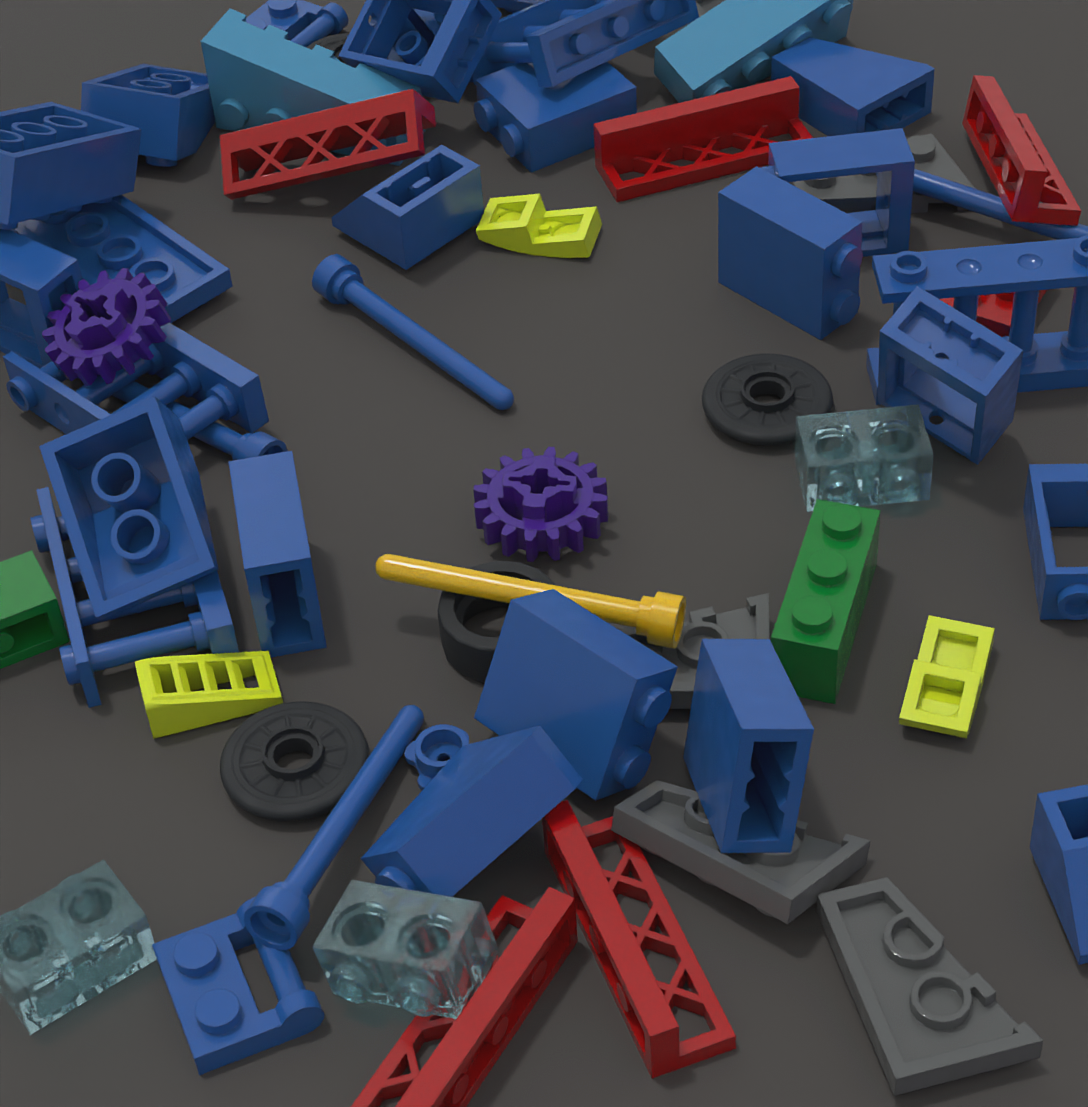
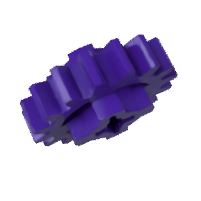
[42,268,171,386]
[473,447,609,562]

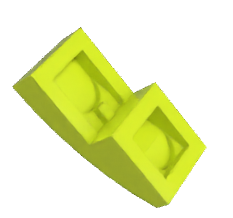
[476,194,602,258]
[899,615,995,738]

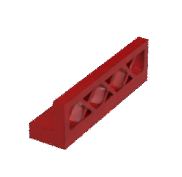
[962,75,1082,226]
[594,76,813,202]
[220,89,436,200]
[542,800,736,1079]
[351,887,578,1107]

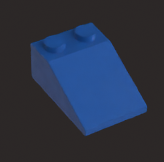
[81,64,215,167]
[39,396,219,621]

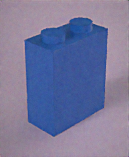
[474,62,637,173]
[718,166,863,340]
[228,451,327,658]
[474,589,678,801]
[683,639,814,853]

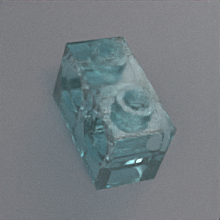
[795,404,933,512]
[0,860,156,1035]
[312,880,499,1019]

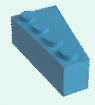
[654,0,853,103]
[201,8,425,166]

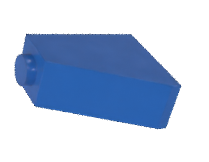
[771,37,935,136]
[360,725,583,911]

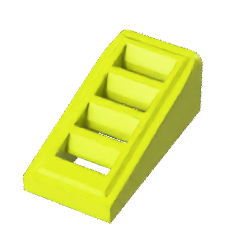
[135,651,283,739]

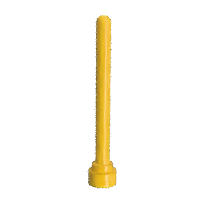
[375,554,686,649]

